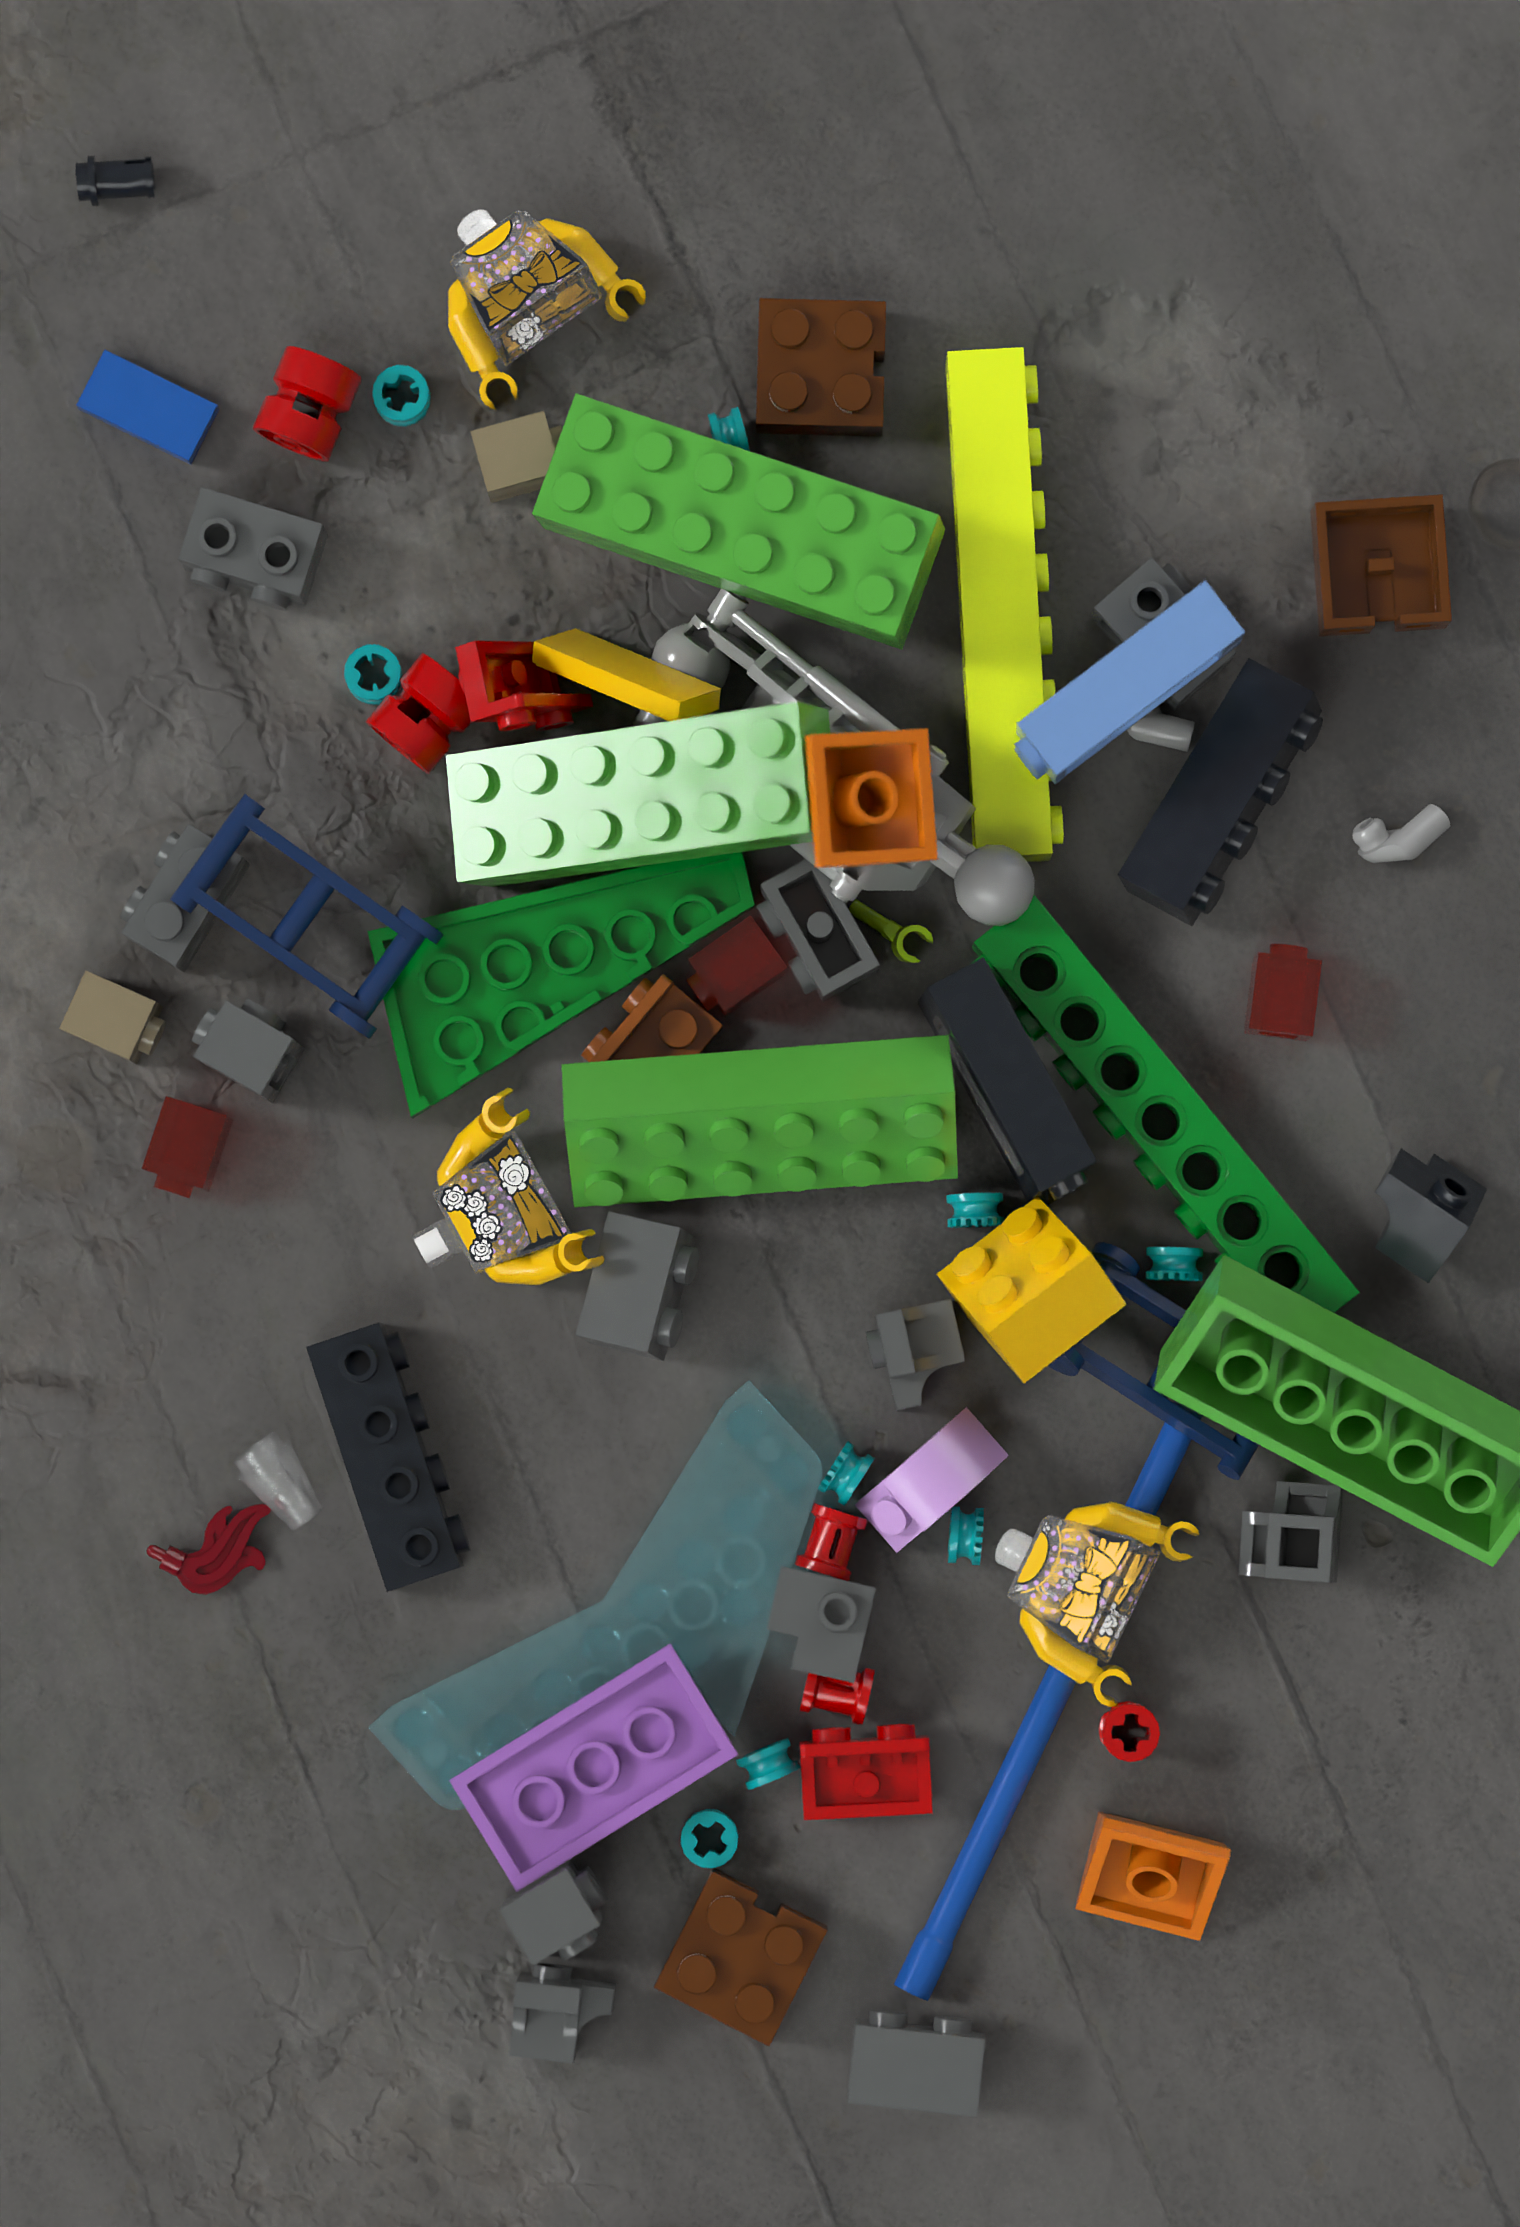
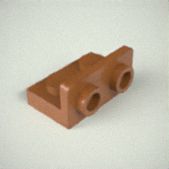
[581,974,723,1062]

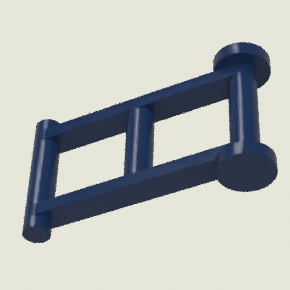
[170,794,444,1039]
[1048,1242,1259,1480]

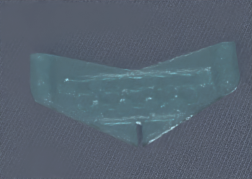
[368,1380,822,1810]

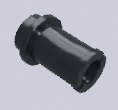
[75,156,155,206]

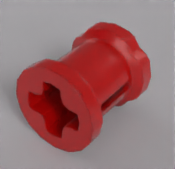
[795,1503,868,1581]
[799,1668,875,1726]
[1098,1701,1160,1762]

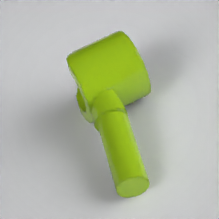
[849,899,933,963]

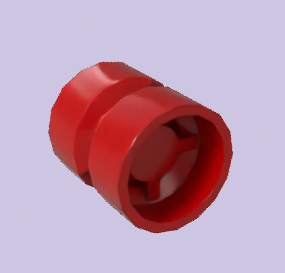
[252,346,362,462]
[366,653,472,775]

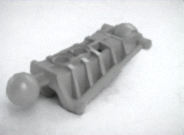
[633,589,1035,926]

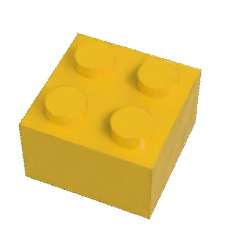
[936,1196,1126,1383]

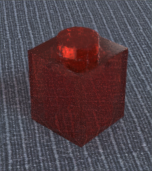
[686,915,788,1017]
[1244,944,1322,1042]
[142,1096,233,1199]

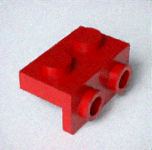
[455,640,593,731]
[800,1724,933,1820]

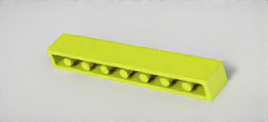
[945,347,1064,862]

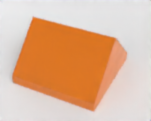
[805,729,938,868]
[1075,1811,1231,1941]

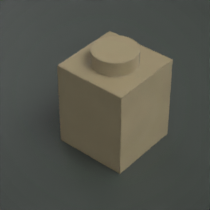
[470,411,562,503]
[59,970,166,1064]

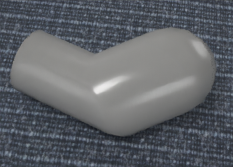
[1127,706,1194,752]
[1352,804,1450,863]

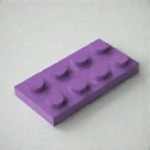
[449,1643,738,1892]

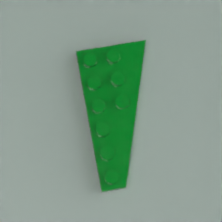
[367,852,755,1119]

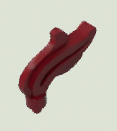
[146,1503,272,1595]

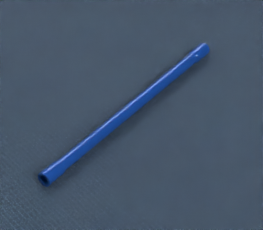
[894,1400,1203,2001]

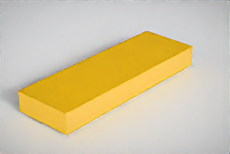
[532,628,721,721]

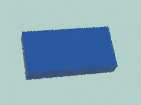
[76,349,220,465]

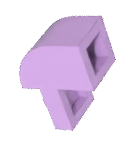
[855,1407,1009,1553]

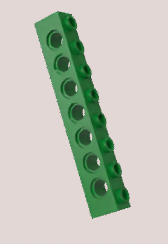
[972,895,1360,1313]

